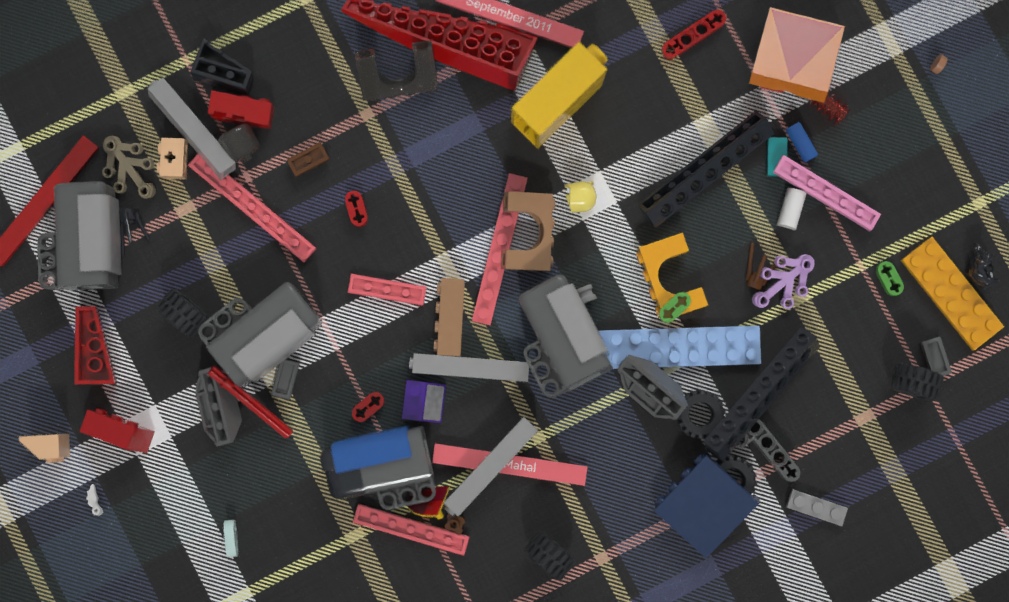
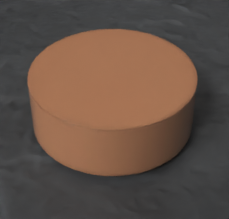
[930,54,947,74]

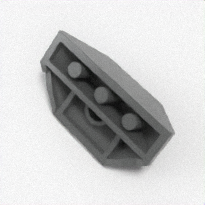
[617,355,688,420]
[195,368,242,446]

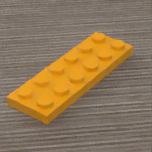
[901,237,1004,351]

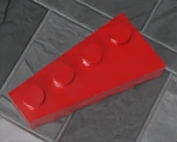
[75,306,117,384]

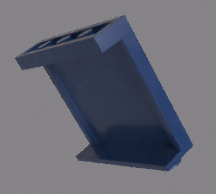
[654,452,760,558]

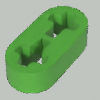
[876,261,904,296]
[659,292,691,323]

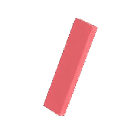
[348,274,427,306]

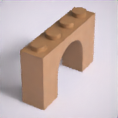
[501,191,555,271]

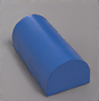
[786,122,818,163]

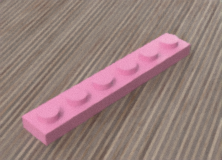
[773,155,881,231]

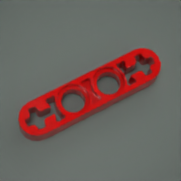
[662,10,726,59]

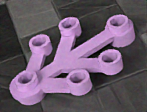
[752,254,814,309]

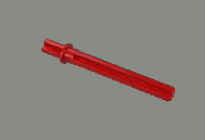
[207,365,293,438]

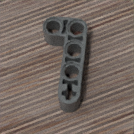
[736,420,800,482]

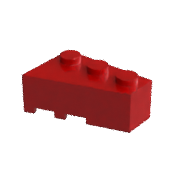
[208,91,274,129]
[80,408,155,453]

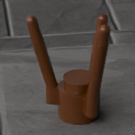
[745,242,780,290]

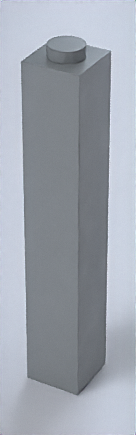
[148,78,236,180]
[409,353,529,382]
[444,417,538,516]

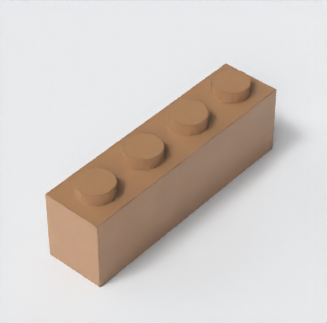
[434,278,465,357]

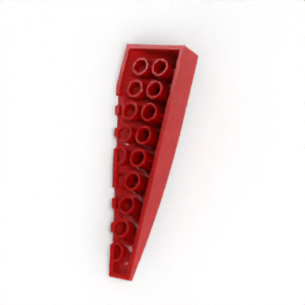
[341,0,538,91]

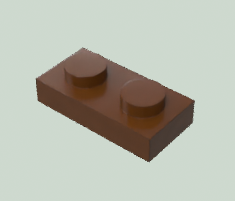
[287,142,330,177]

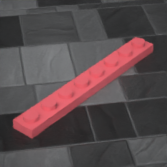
[472,173,528,326]

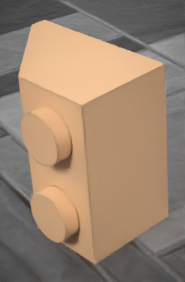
[19,434,70,463]

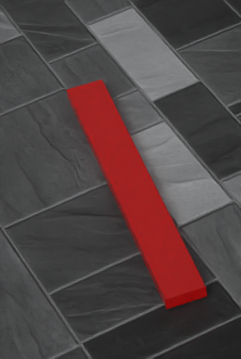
[0,136,99,267]

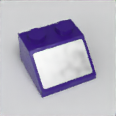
[402,380,446,423]

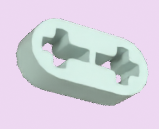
[224,520,238,557]

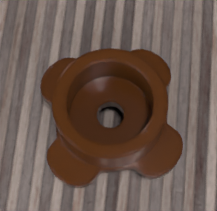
[445,513,465,534]

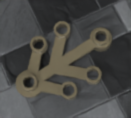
[102,136,156,198]

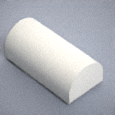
[777,188,806,230]

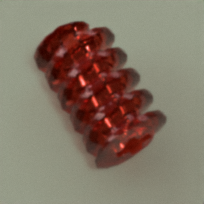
[809,89,851,126]

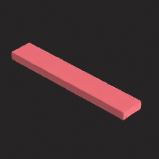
[353,503,470,556]

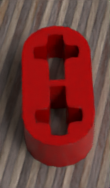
[345,191,368,227]
[352,392,385,422]

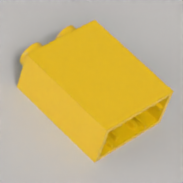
[511,42,608,149]

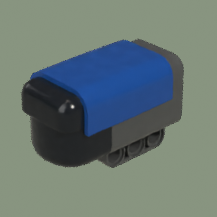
[320,425,436,509]

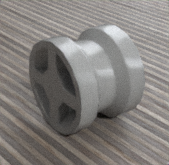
[577,284,597,304]

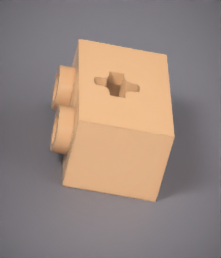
[157,138,188,179]

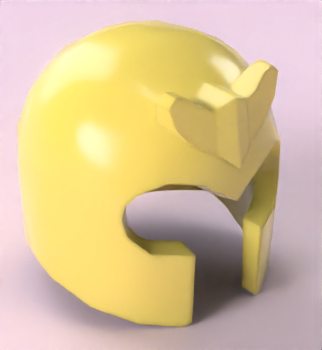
[565,181,597,213]

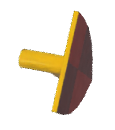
[407,486,450,519]

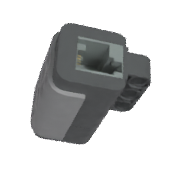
[37,181,121,291]
[519,275,613,398]
[198,282,322,388]

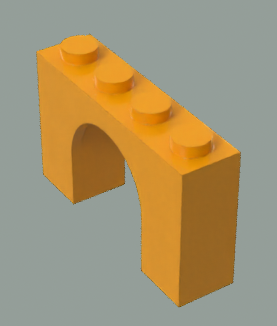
[636,233,708,319]

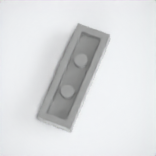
[786,489,848,526]

